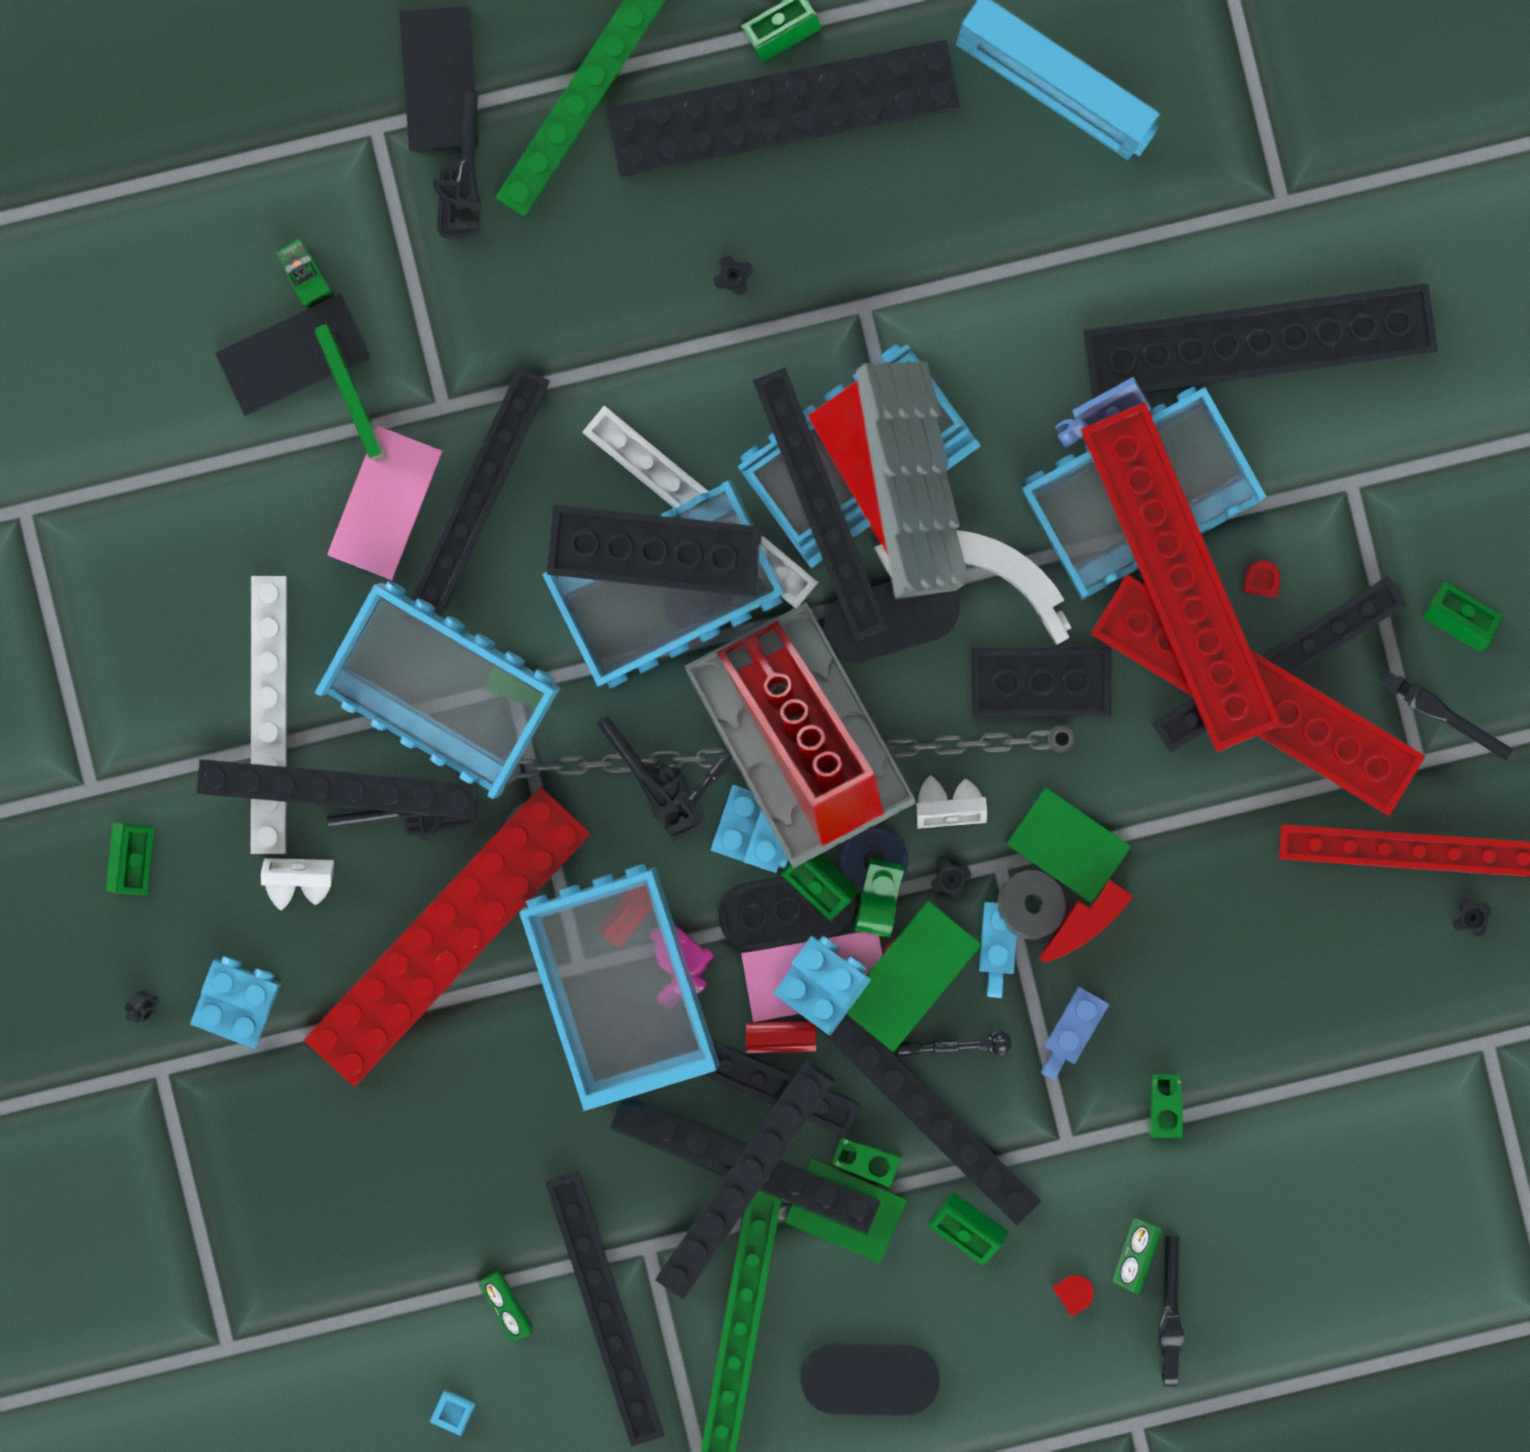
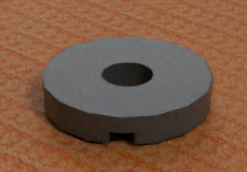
[998,870,1066,940]

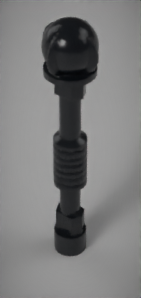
[685,750,733,808]
[899,1031,1012,1057]

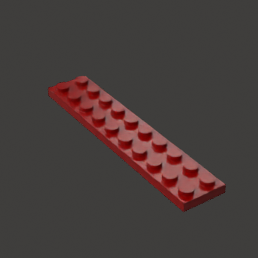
[1080,402,1282,752]
[1090,574,1426,816]
[304,786,592,1087]

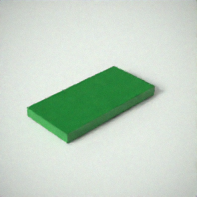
[314,324,388,462]
[847,900,981,1052]

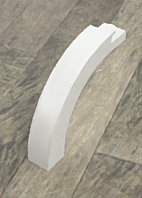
[874,530,1071,645]

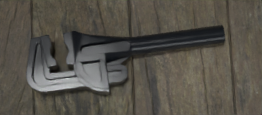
[433,90,481,240]
[1379,670,1514,761]
[596,715,705,841]
[327,808,478,840]
[1158,1236,1184,1387]

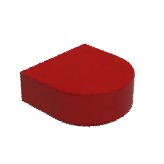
[1242,561,1280,598]
[1052,1274,1094,1317]

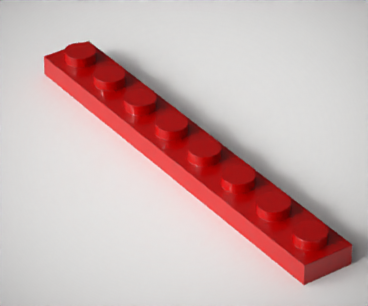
[1278,824,1530,877]

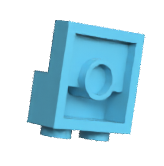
[711,785,788,873]
[773,936,871,1035]
[190,956,281,1049]

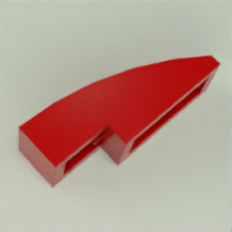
[1038,880,1133,963]

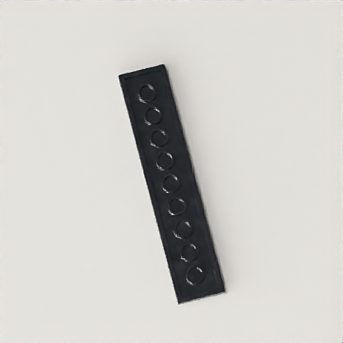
[606,39,960,178]
[1083,283,1438,399]

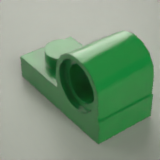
[854,858,904,937]

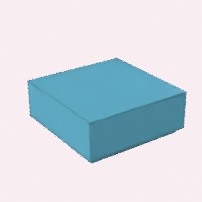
[430,1389,476,1436]

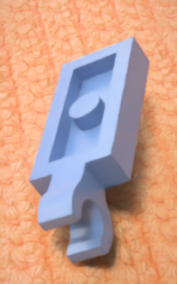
[1055,377,1152,447]
[1040,986,1109,1080]

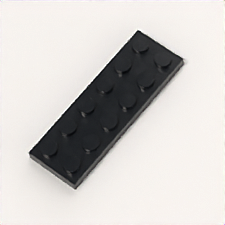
[547,505,763,597]

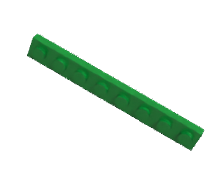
[495,0,666,218]
[701,1191,781,1452]

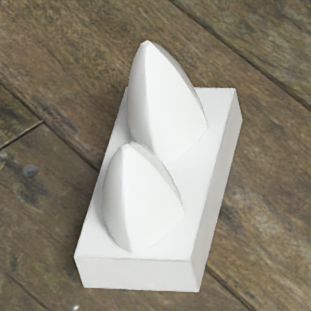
[916,775,987,829]
[261,858,334,910]

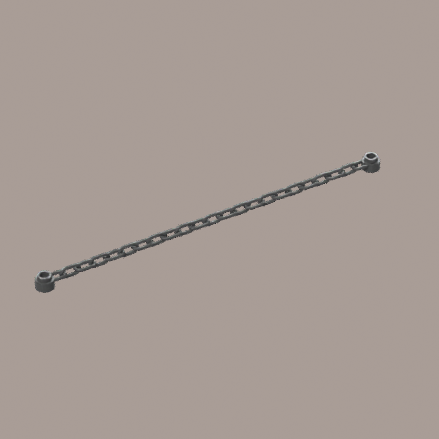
[501,725,1075,783]

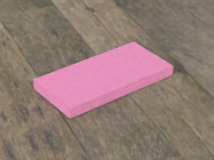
[327,426,443,581]
[741,932,882,1022]

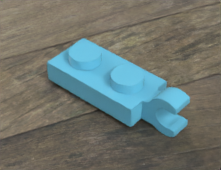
[978,902,1017,998]

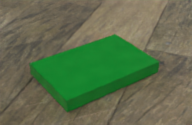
[1006,787,1131,904]
[784,1157,908,1264]

